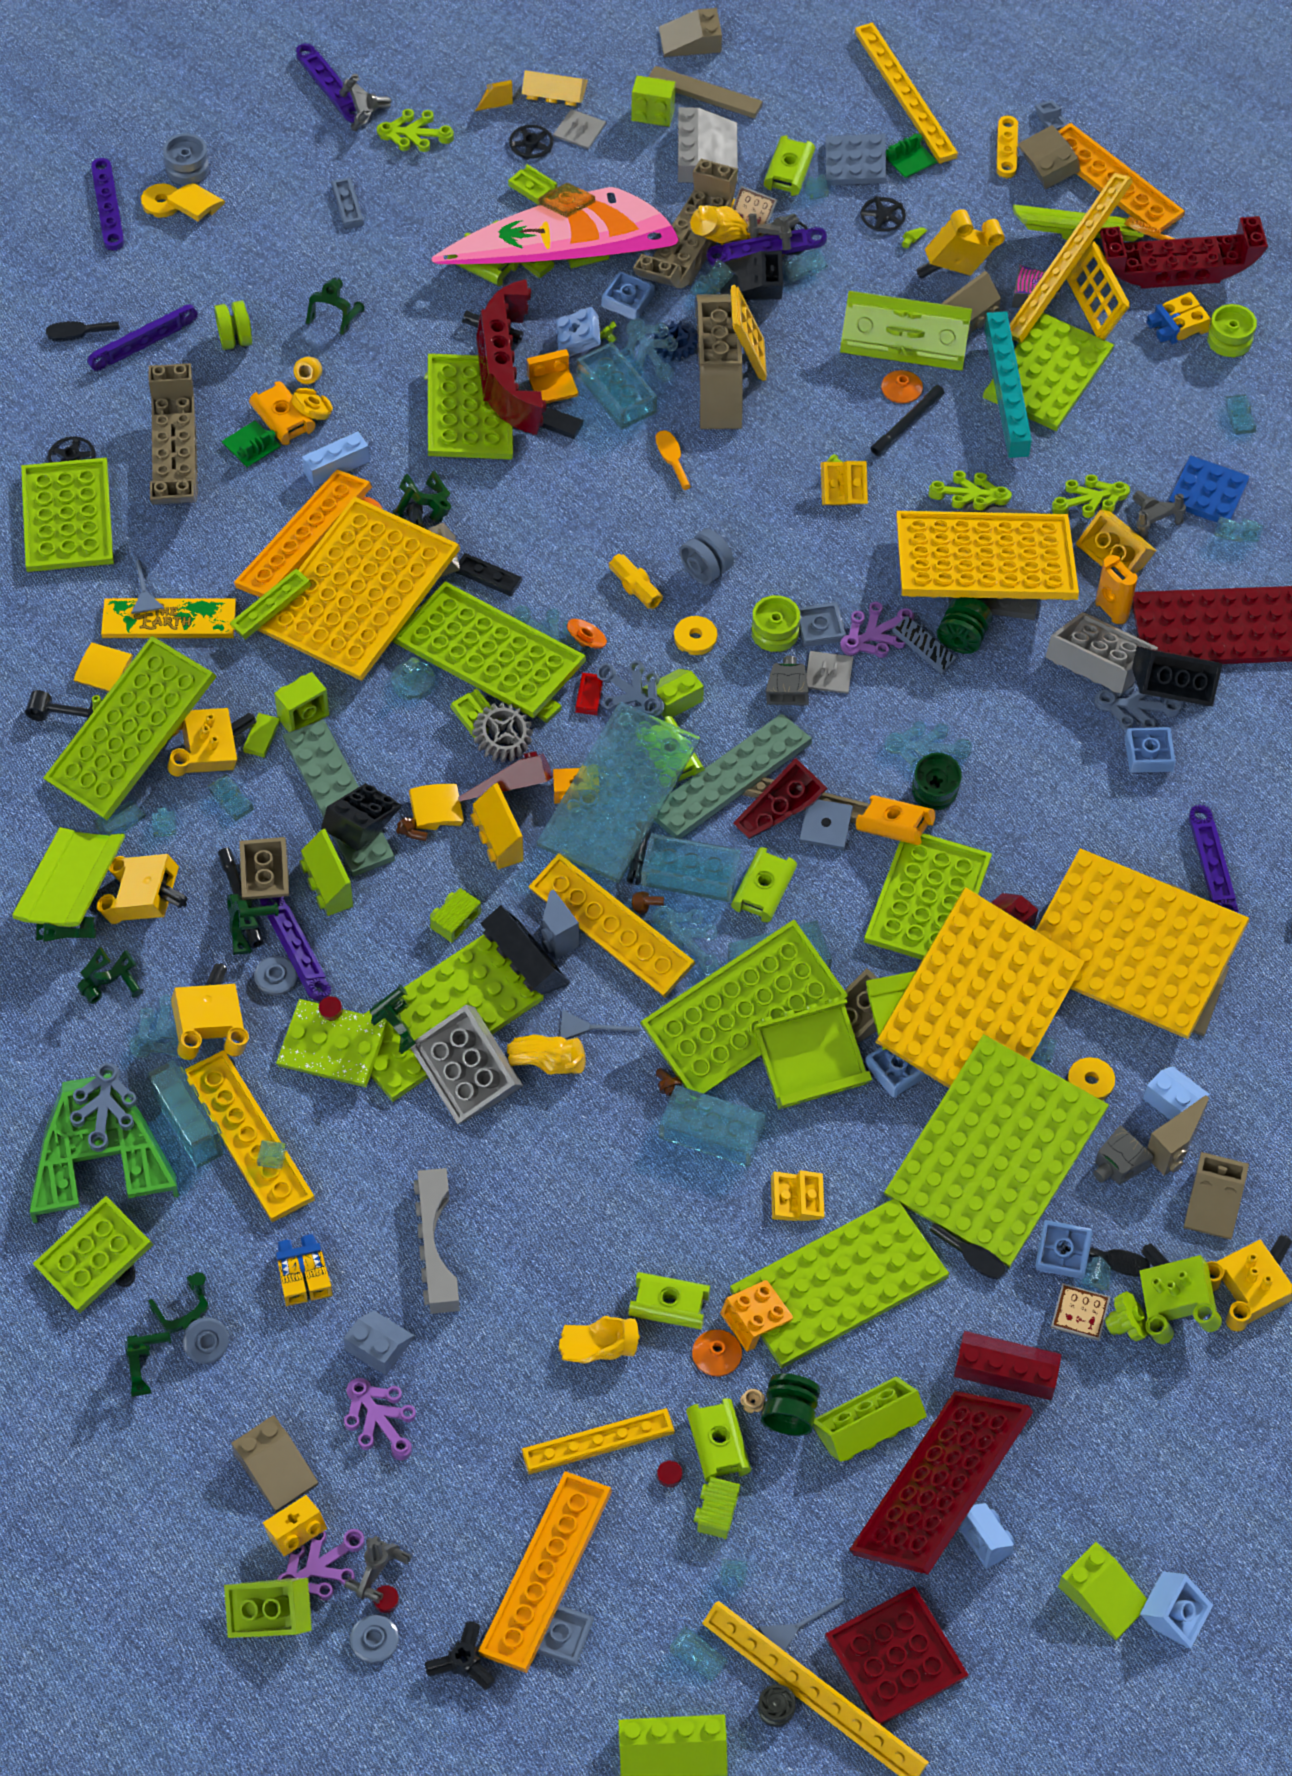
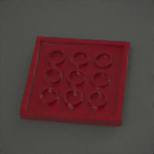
[824,1586,969,1725]

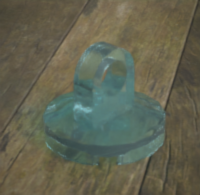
[391,657,435,700]

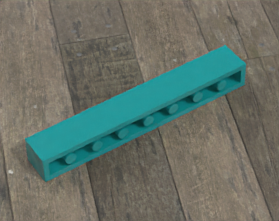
[984,311,1032,458]

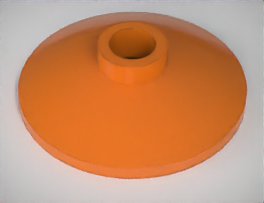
[881,370,923,404]
[567,619,607,649]
[692,1330,742,1377]

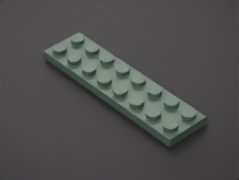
[648,713,812,841]
[283,720,395,877]

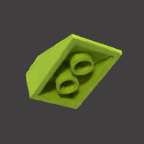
[1058,1542,1147,1640]
[224,1578,312,1638]

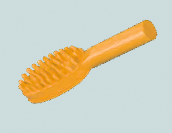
[1124,217,1175,240]
[655,430,690,490]

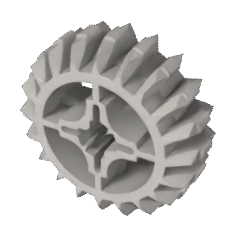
[472,702,533,763]

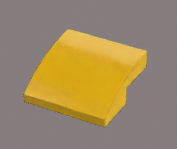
[167,183,225,222]
[821,461,868,505]
[73,642,133,692]
[409,784,464,830]
[771,1170,824,1221]

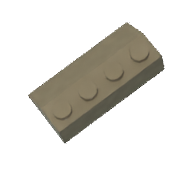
[941,271,1001,337]

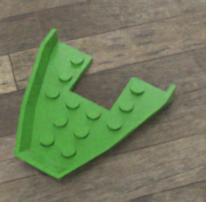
[30,1074,179,1223]

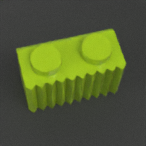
[430,888,481,943]
[694,1477,740,1539]

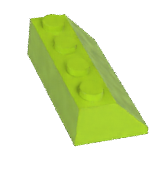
[813,1376,927,1462]
[618,1714,728,1776]

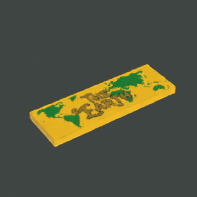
[101,598,236,638]

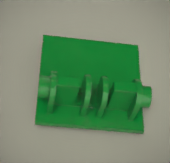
[886,133,937,178]
[221,420,281,467]

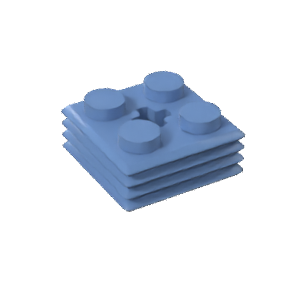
[601,271,655,320]
[556,307,601,357]
[1124,727,1176,773]
[865,1047,928,1098]
[1035,1220,1093,1279]

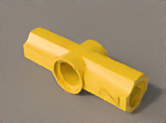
[609,554,663,610]

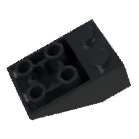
[720,251,783,299]
[321,783,402,851]

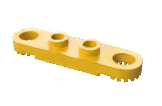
[996,116,1018,179]

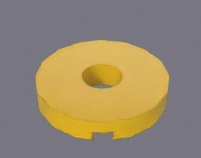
[141,183,178,218]
[291,388,333,420]
[674,616,718,655]
[1067,1057,1115,1101]

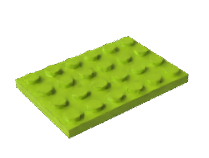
[983,313,1114,432]
[427,353,513,460]
[21,457,114,572]
[864,833,992,960]

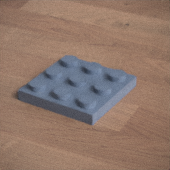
[826,134,886,186]

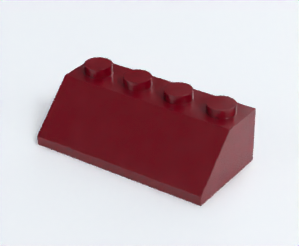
[954,1331,1062,1401]

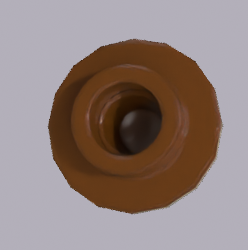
[396,817,428,842]
[632,891,664,914]
[656,1068,682,1096]

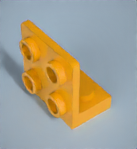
[527,349,578,404]
[720,1280,793,1352]

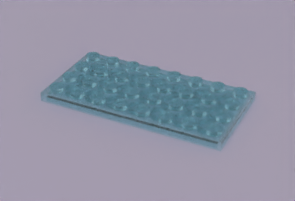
[537,702,700,884]

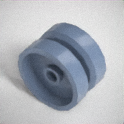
[163,133,209,185]
[679,528,734,585]

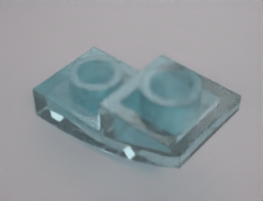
[782,249,829,283]
[690,260,735,295]
[1225,394,1257,435]
[1214,516,1264,542]
[207,775,254,821]

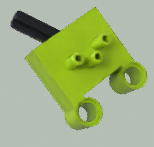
[1140,1243,1222,1344]

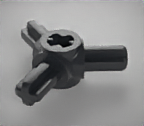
[425,1621,495,1690]

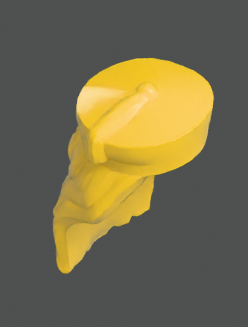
[690,205,748,243]
[507,1035,586,1075]
[559,1316,640,1364]

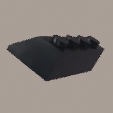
[1132,646,1223,707]
[480,905,571,995]

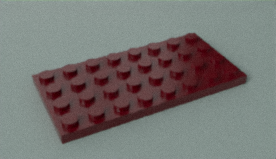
[1132,586,1292,664]
[849,1391,1033,1575]

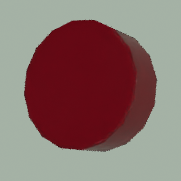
[318,996,343,1021]
[657,1460,682,1487]
[373,1585,399,1613]

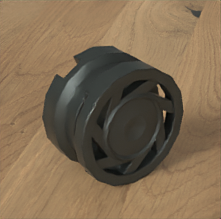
[758,1684,795,1727]

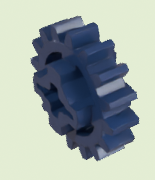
[654,321,698,361]

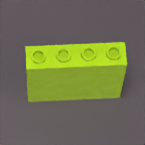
[753,997,872,1110]

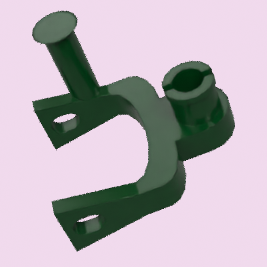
[305,277,365,335]
[392,471,451,523]
[227,894,279,955]
[36,917,96,942]
[77,947,144,1004]
[370,984,416,1054]
[148,1272,209,1333]
[125,1329,171,1397]

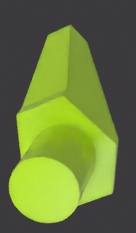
[902,227,928,248]

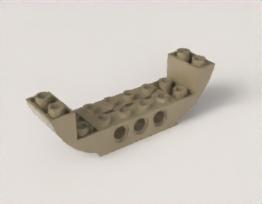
[633,159,738,289]
[695,294,743,429]
[148,363,198,505]

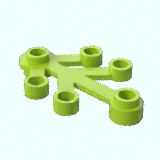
[377,109,454,152]
[928,471,1012,510]
[1052,474,1130,518]

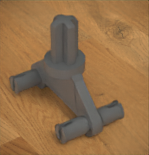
[339,73,391,131]
[747,213,799,250]
[1132,490,1186,540]
[344,1536,412,1604]

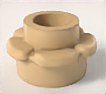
[740,1389,765,1413]

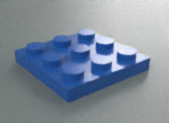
[1169,455,1250,526]

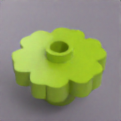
[1105,1291,1149,1342]

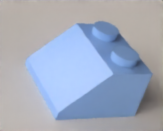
[1143,1066,1210,1120]
[958,1503,1015,1569]
[1140,1571,1213,1648]

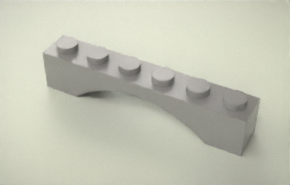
[413,1168,460,1314]

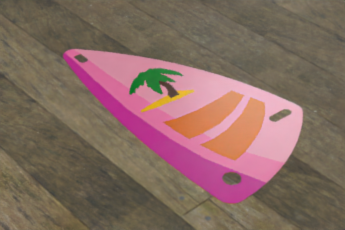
[432,187,678,264]

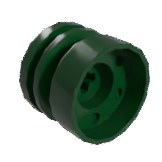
[937,597,993,654]
[911,753,962,810]
[761,1373,821,1436]

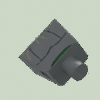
[766,655,809,705]
[1093,1125,1153,1184]

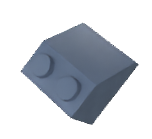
[541,889,579,960]
[344,1311,415,1375]

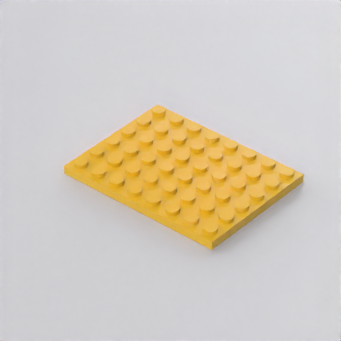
[257,496,460,681]
[896,511,1079,600]
[1035,848,1249,1039]
[875,887,1084,1088]

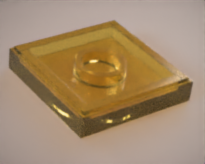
[538,183,595,218]

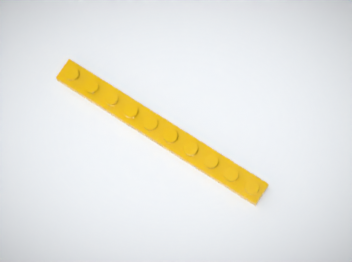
[855,22,958,164]
[1010,173,1133,343]
[702,1601,929,1776]

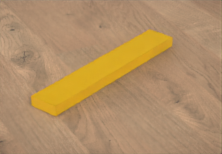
[521,1408,674,1475]

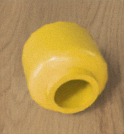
[293,356,322,385]

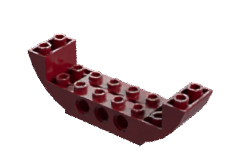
[1100,216,1268,289]
[476,279,546,435]

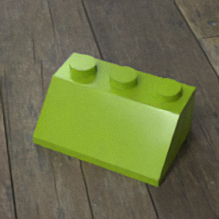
[299,829,353,916]

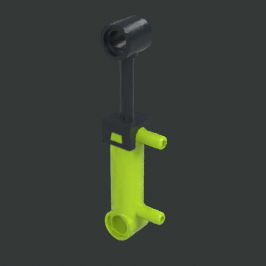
[25,690,173,740]

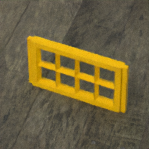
[1066,241,1130,340]
[730,285,767,381]

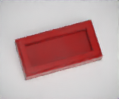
[575,672,603,715]

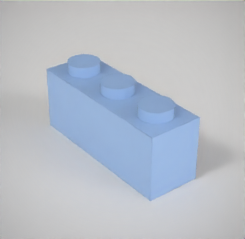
[302,432,370,487]

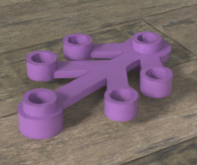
[840,601,914,658]
[344,1378,416,1460]
[277,1529,365,1601]

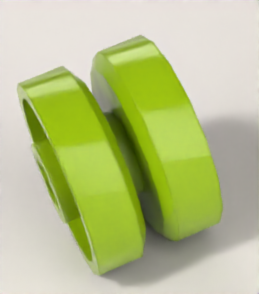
[214,300,252,350]
[1207,304,1257,358]
[751,595,800,652]

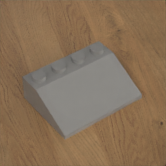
[678,107,738,183]
[1045,612,1158,694]
[411,1005,524,1124]

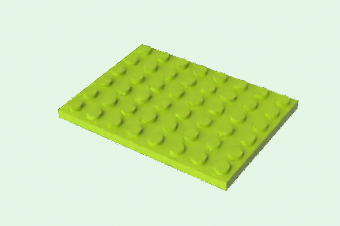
[884,1034,1109,1268]

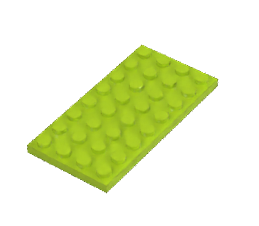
[392,581,586,718]
[43,636,217,821]
[640,920,848,1100]
[364,934,544,1102]
[730,1198,949,1369]

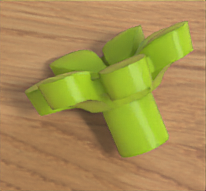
[600,321,617,344]

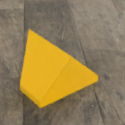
[475,80,513,111]

